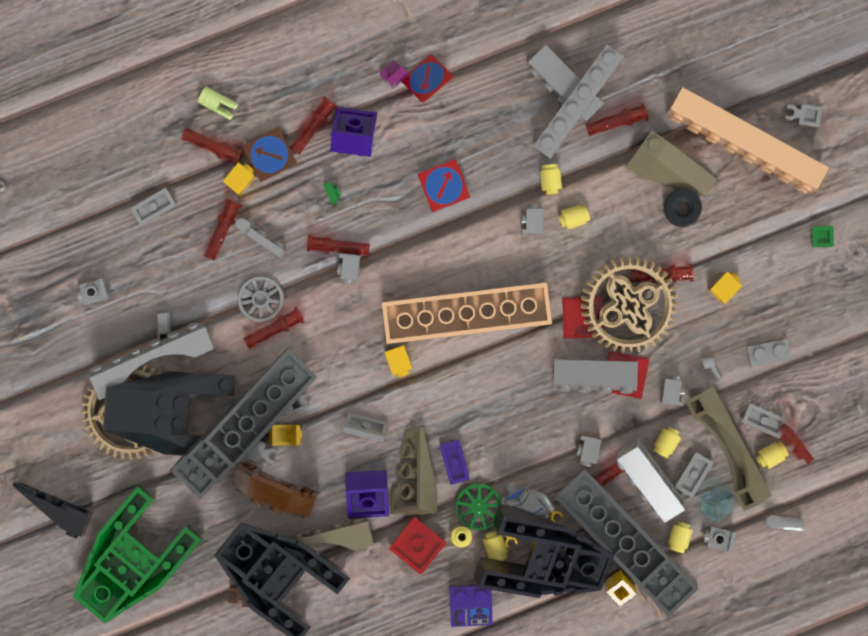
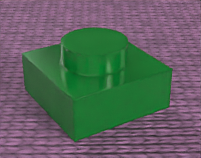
[323,181,341,205]
[811,226,834,248]

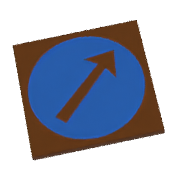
[242,127,297,182]

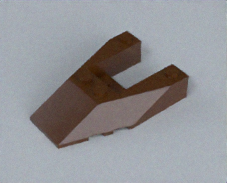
[232,461,320,518]

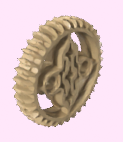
[581,256,678,353]
[81,365,161,460]

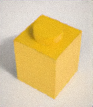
[223,162,256,196]
[708,272,742,304]
[384,345,412,378]
[606,569,636,606]

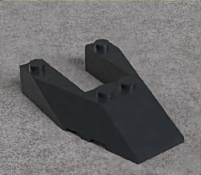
[103,371,236,456]
[474,504,614,598]
[214,522,350,636]

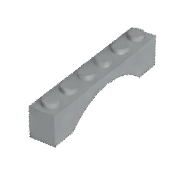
[533,45,624,160]
[86,322,214,400]

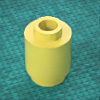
[540,164,562,195]
[558,204,590,230]
[653,427,681,459]
[756,441,789,470]
[668,521,693,553]
[449,526,472,547]
[482,531,508,561]

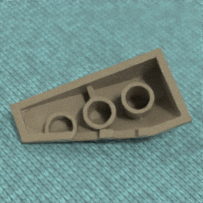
[626,130,717,196]
[390,427,437,515]

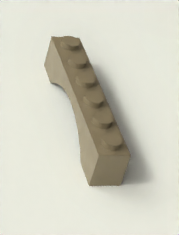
[685,386,772,511]
[291,518,374,551]

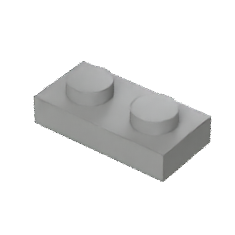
[130,187,177,227]
[746,339,792,367]
[741,403,788,439]
[343,412,388,442]
[674,452,714,498]

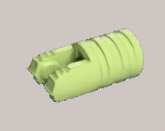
[197,86,238,120]

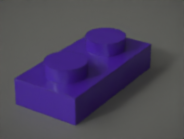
[440,440,470,485]

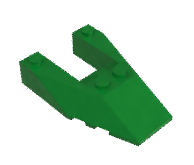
[73,485,204,623]

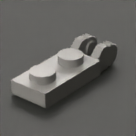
[235,218,286,259]

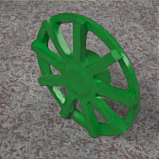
[456,484,502,530]

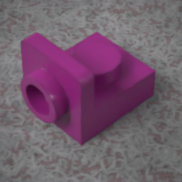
[380,61,408,89]

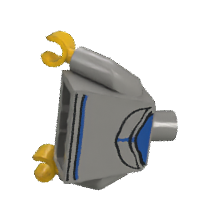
[501,482,563,548]

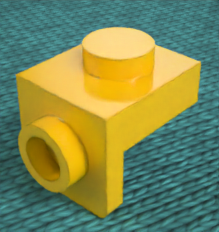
[269,425,302,446]

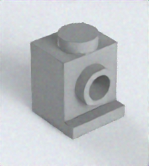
[521,205,543,235]
[337,254,361,285]
[77,278,111,306]
[660,375,685,406]
[576,435,602,467]
[703,526,736,553]

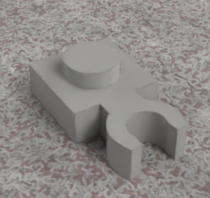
[784,104,822,128]
[244,441,279,464]

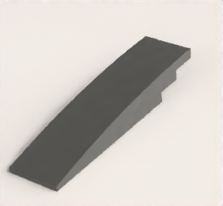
[169,348,317,499]
[554,469,699,617]

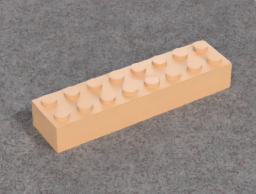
[667,87,829,194]
[382,283,552,344]

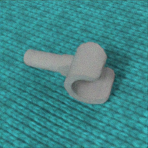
[701,356,723,382]

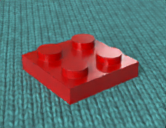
[389,516,447,575]

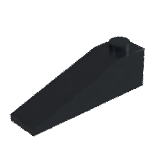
[12,481,94,538]

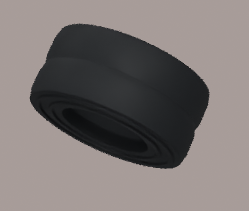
[663,189,702,227]

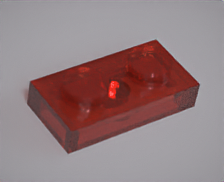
[778,423,814,464]

